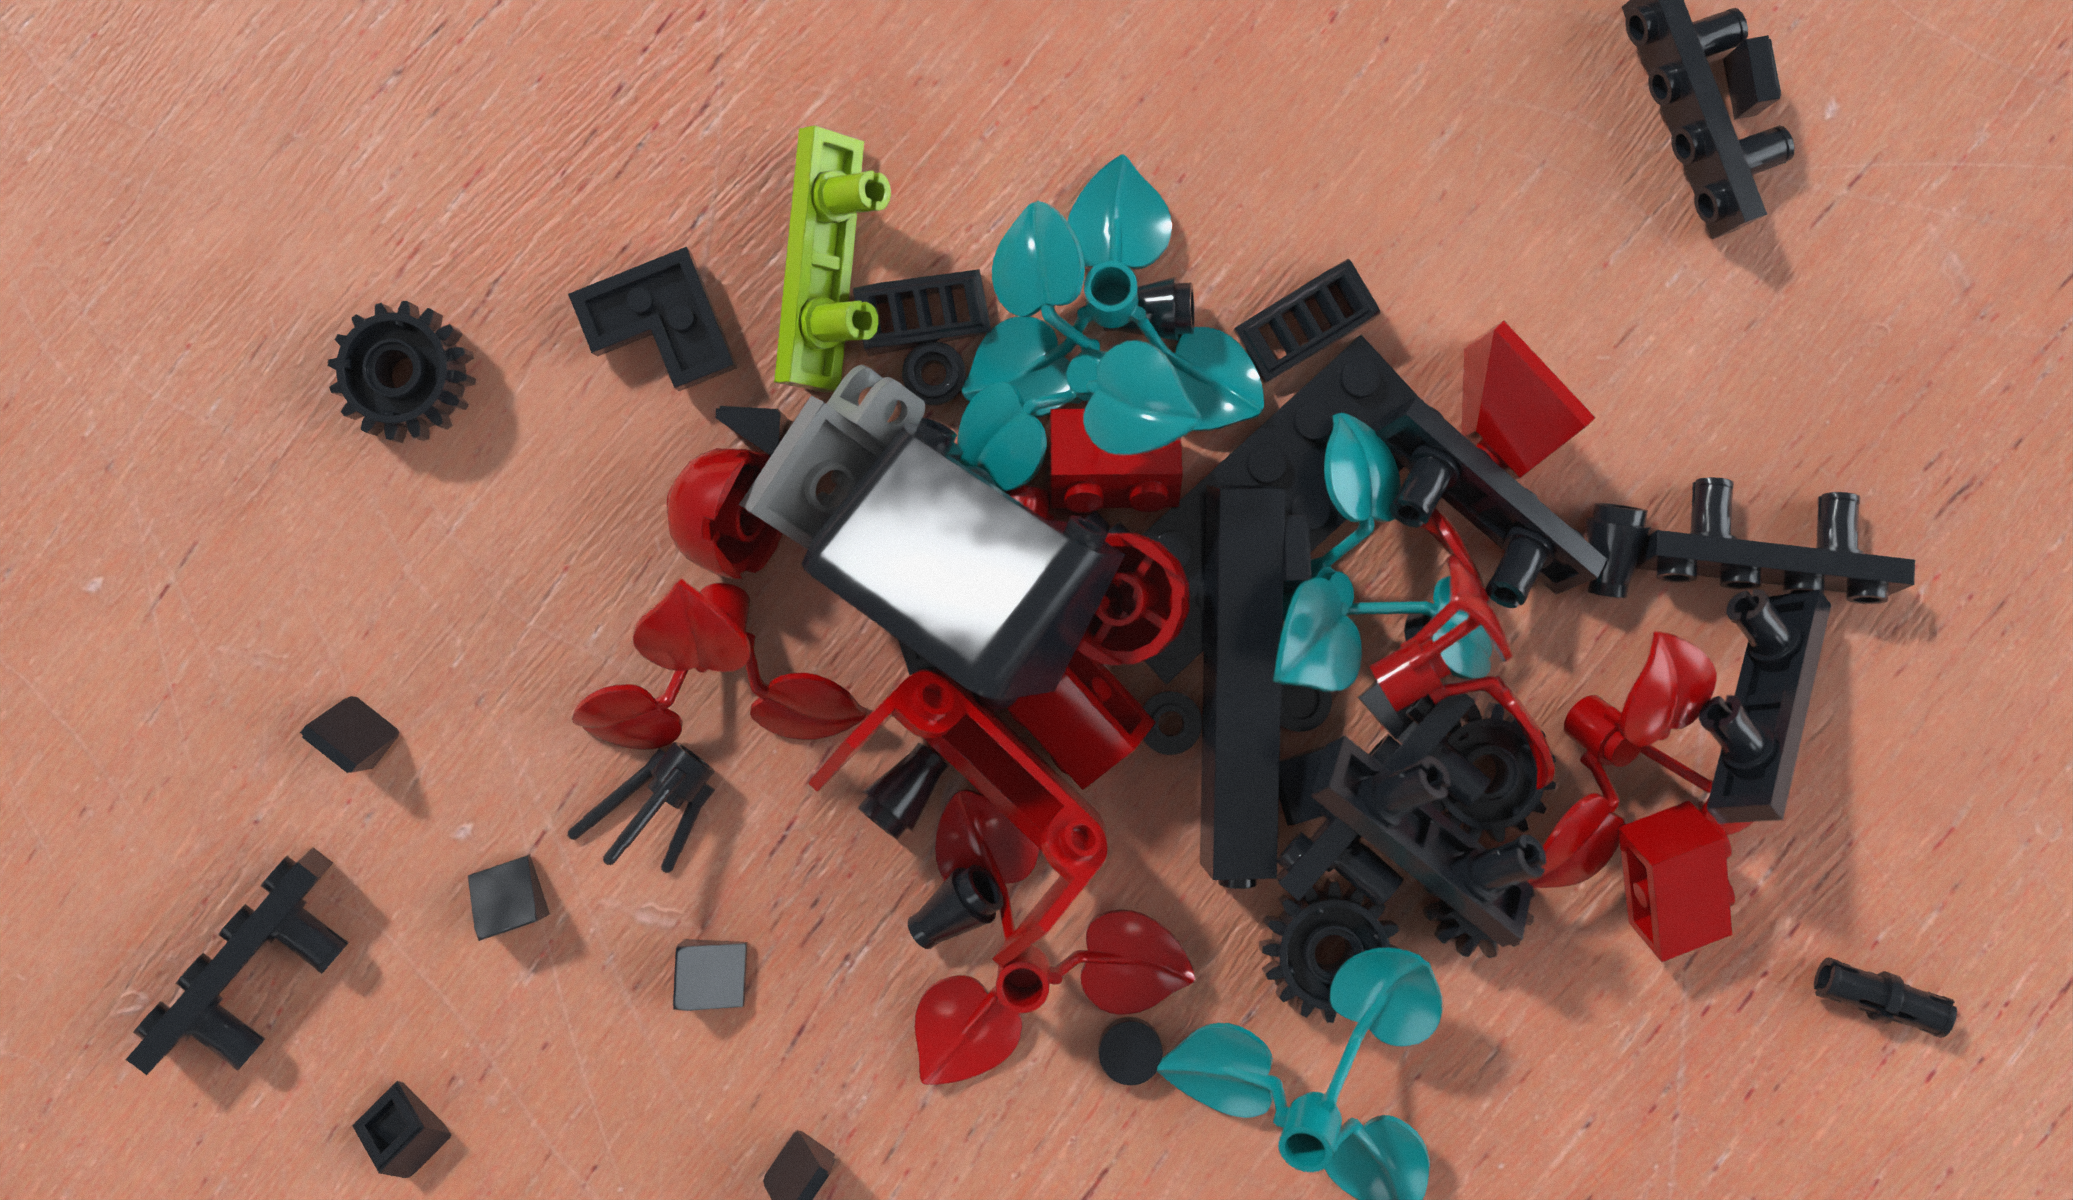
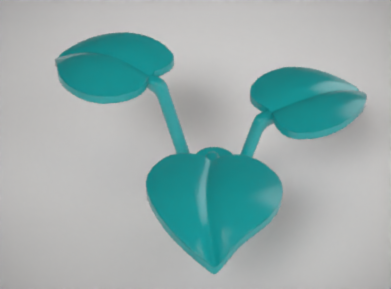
[962,154,1264,432]
[957,200,1202,492]
[1273,413,1492,692]
[1157,947,1443,1200]

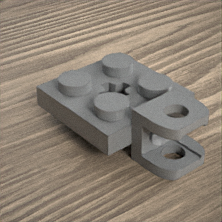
[739,365,925,549]

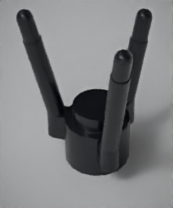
[567,741,715,873]

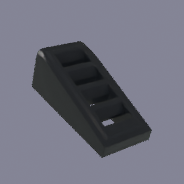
[1233,259,1380,383]
[853,269,991,356]

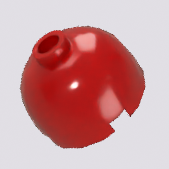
[667,448,782,579]
[1077,533,1190,665]

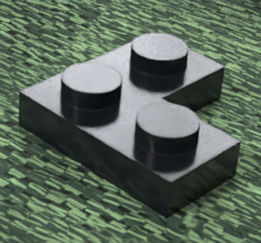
[568,246,738,391]

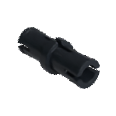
[1814,957,1957,1038]

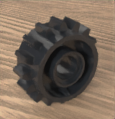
[328,301,476,443]
[1430,702,1556,842]
[1259,878,1399,1023]

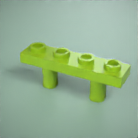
[774,125,891,392]

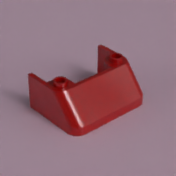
[808,667,1108,968]

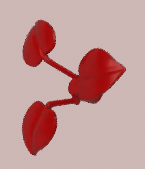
[1369,508,1555,790]
[572,579,868,750]
[1526,631,1753,888]
[914,789,1195,1085]

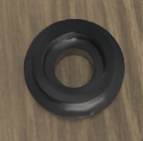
[902,341,966,406]
[1142,691,1202,755]

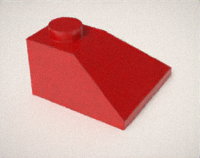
[1461,320,1595,480]

